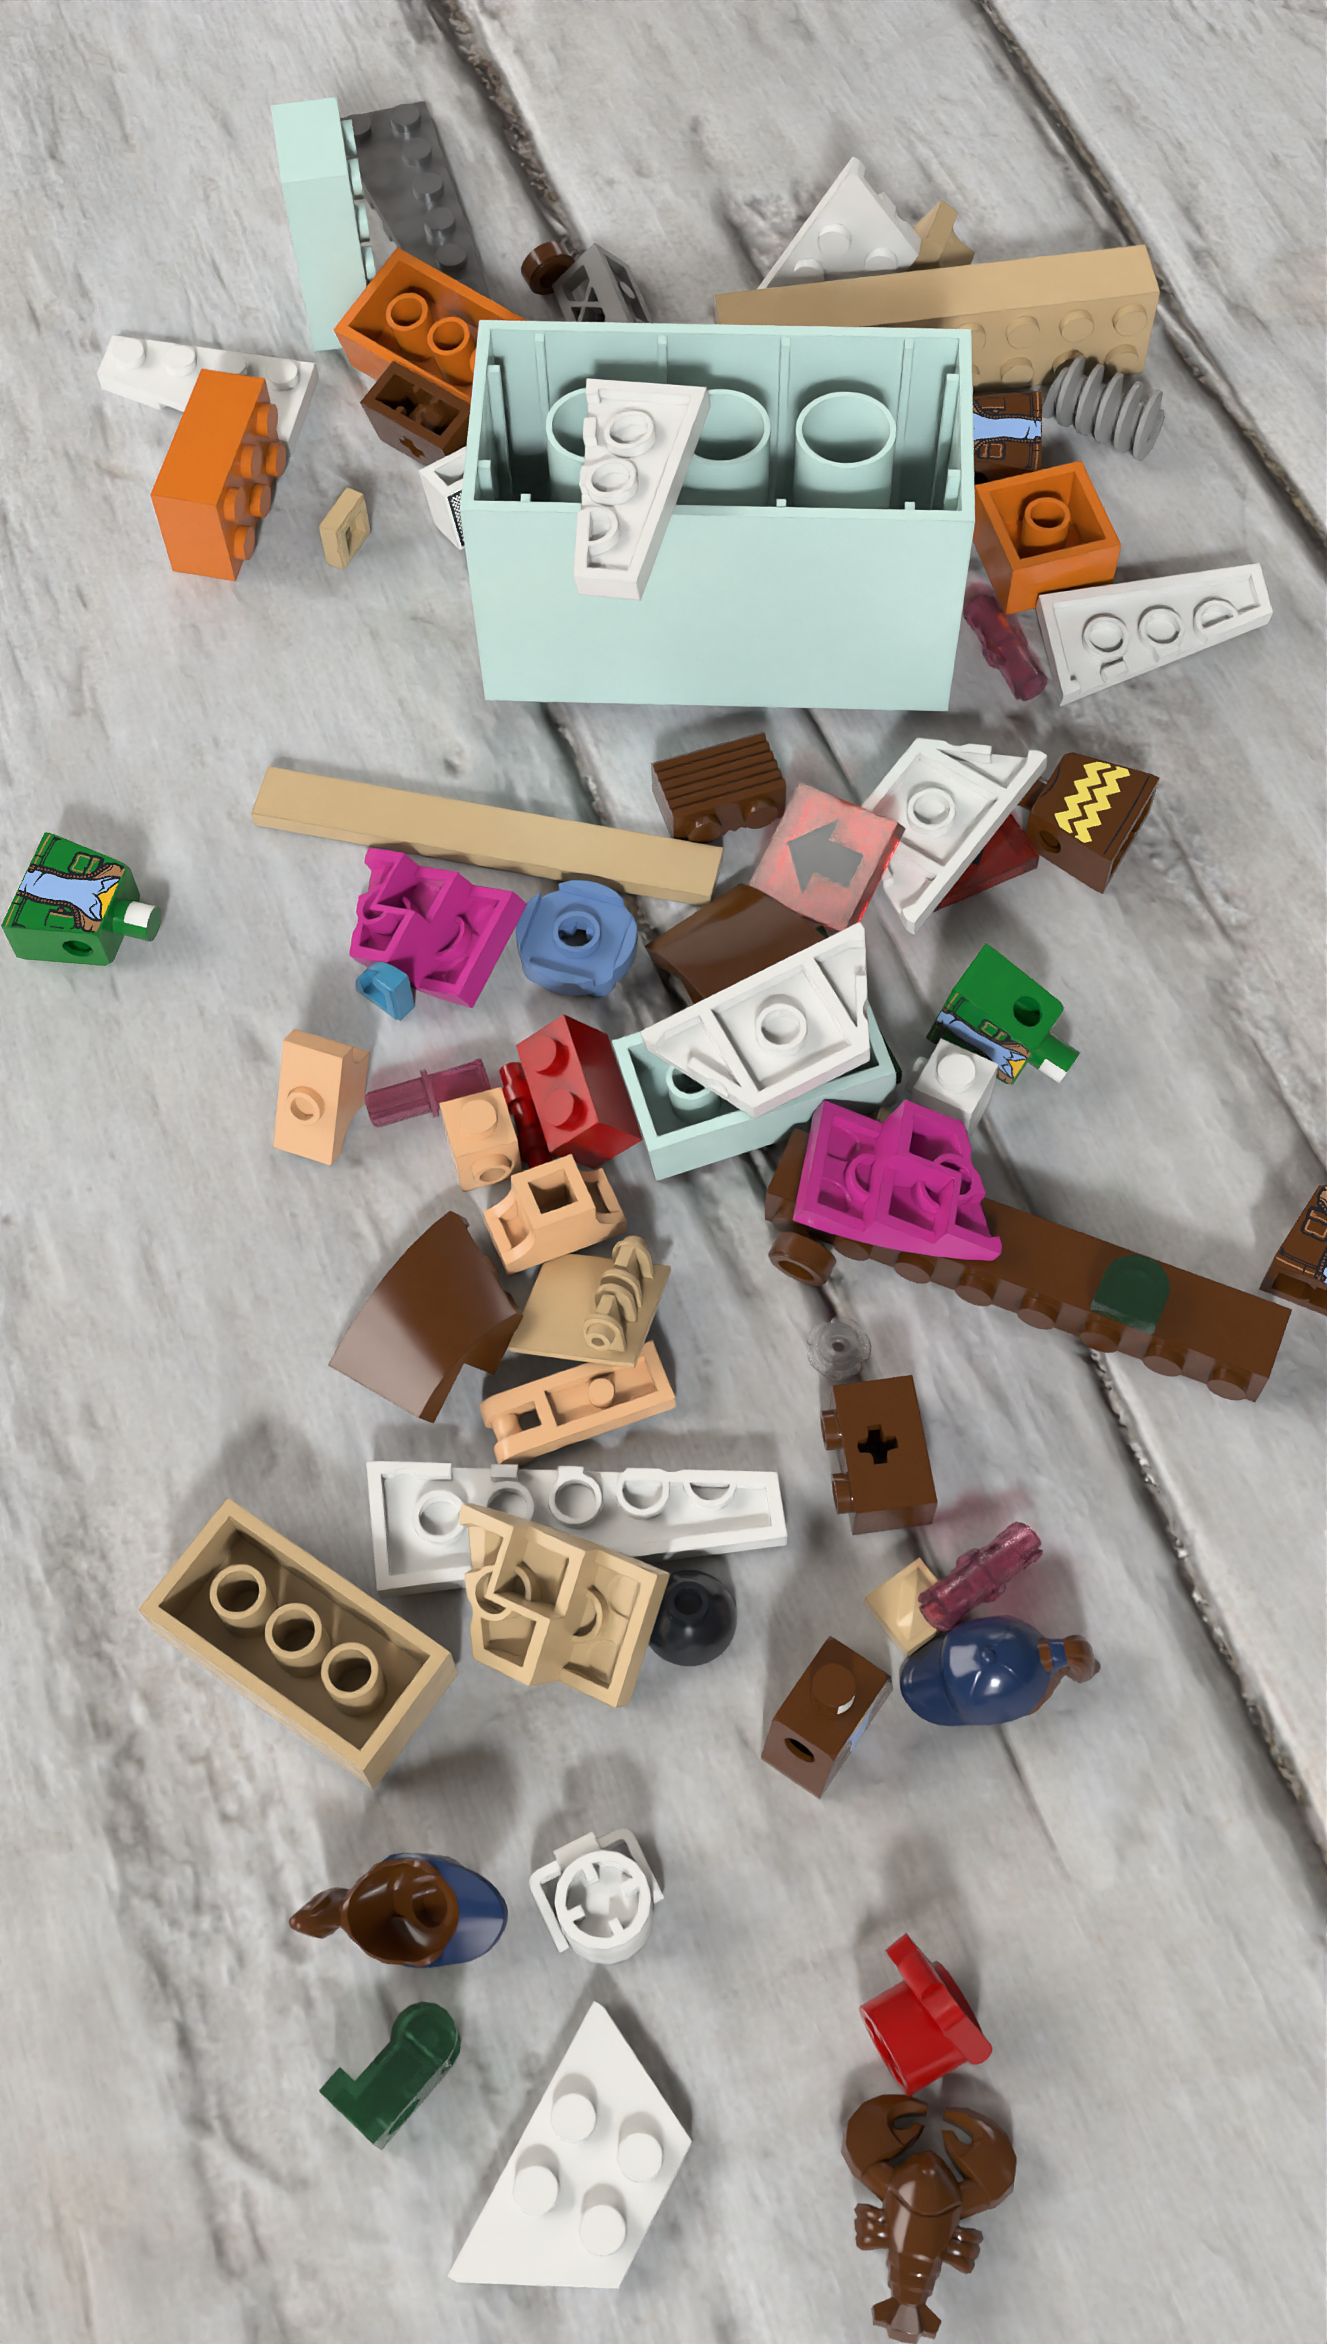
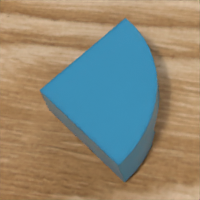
[355,961,415,1021]

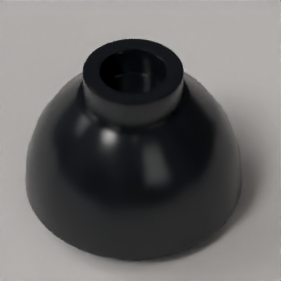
[648,1570,737,1666]

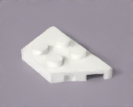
[757,157,921,289]
[847,738,1047,935]
[640,922,870,1118]
[448,2001,692,2289]

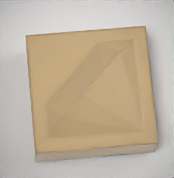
[319,487,371,570]
[864,1557,962,1658]

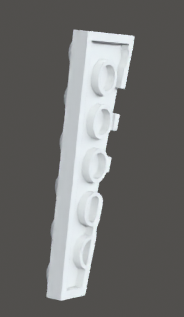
[366,1461,788,1599]

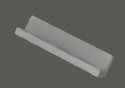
[552,243,654,323]

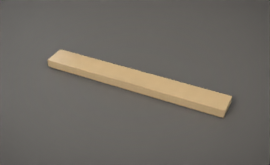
[251,766,723,907]

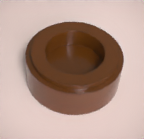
[521,241,575,295]
[768,1231,837,1286]

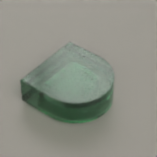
[1089,1255,1170,1335]

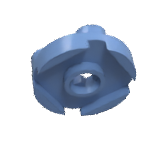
[516,880,638,998]

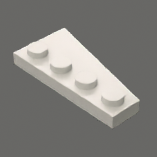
[97,335,319,458]
[573,378,711,601]
[1036,563,1273,707]

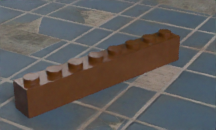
[765,1128,1292,1403]

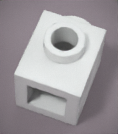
[905,1039,999,1140]

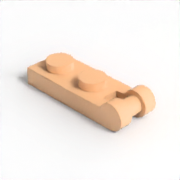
[479,1340,676,1468]

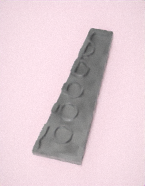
[340,101,491,300]

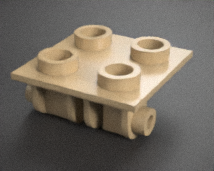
[508,1235,671,1368]

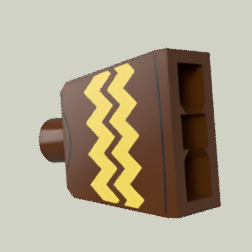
[1018,752,1160,894]

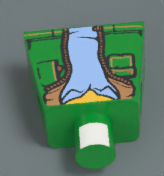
[1,832,161,966]
[926,943,1081,1085]

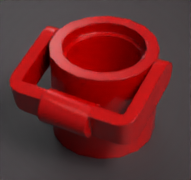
[859,1933,993,2097]

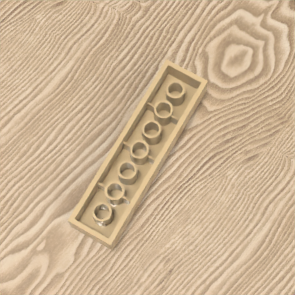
[715,244,1160,393]

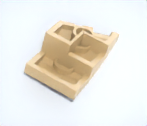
[459,1503,670,1708]

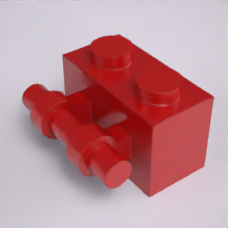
[499,1014,643,1169]

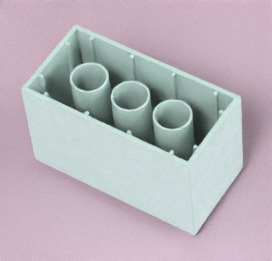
[460,320,975,711]

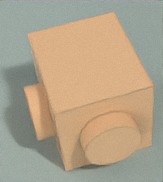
[439,1087,522,1192]

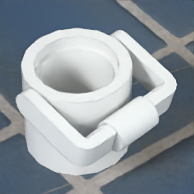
[529,1828,664,1965]

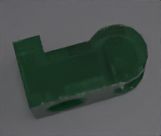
[319,2001,462,2151]

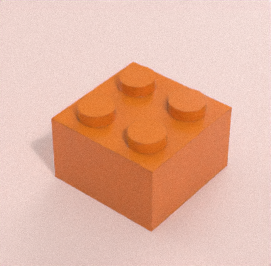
[972,460,1121,615]

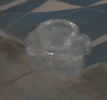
[807,1317,871,1380]

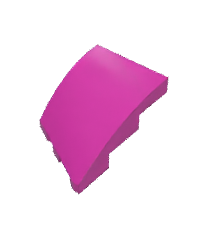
[349,847,527,1009]
[793,1100,1002,1261]

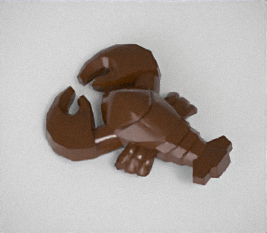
[841,2094,1017,2344]

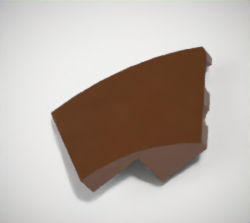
[644,883,826,1004]
[328,1211,523,1423]

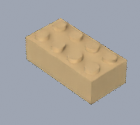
[138,1498,458,1790]

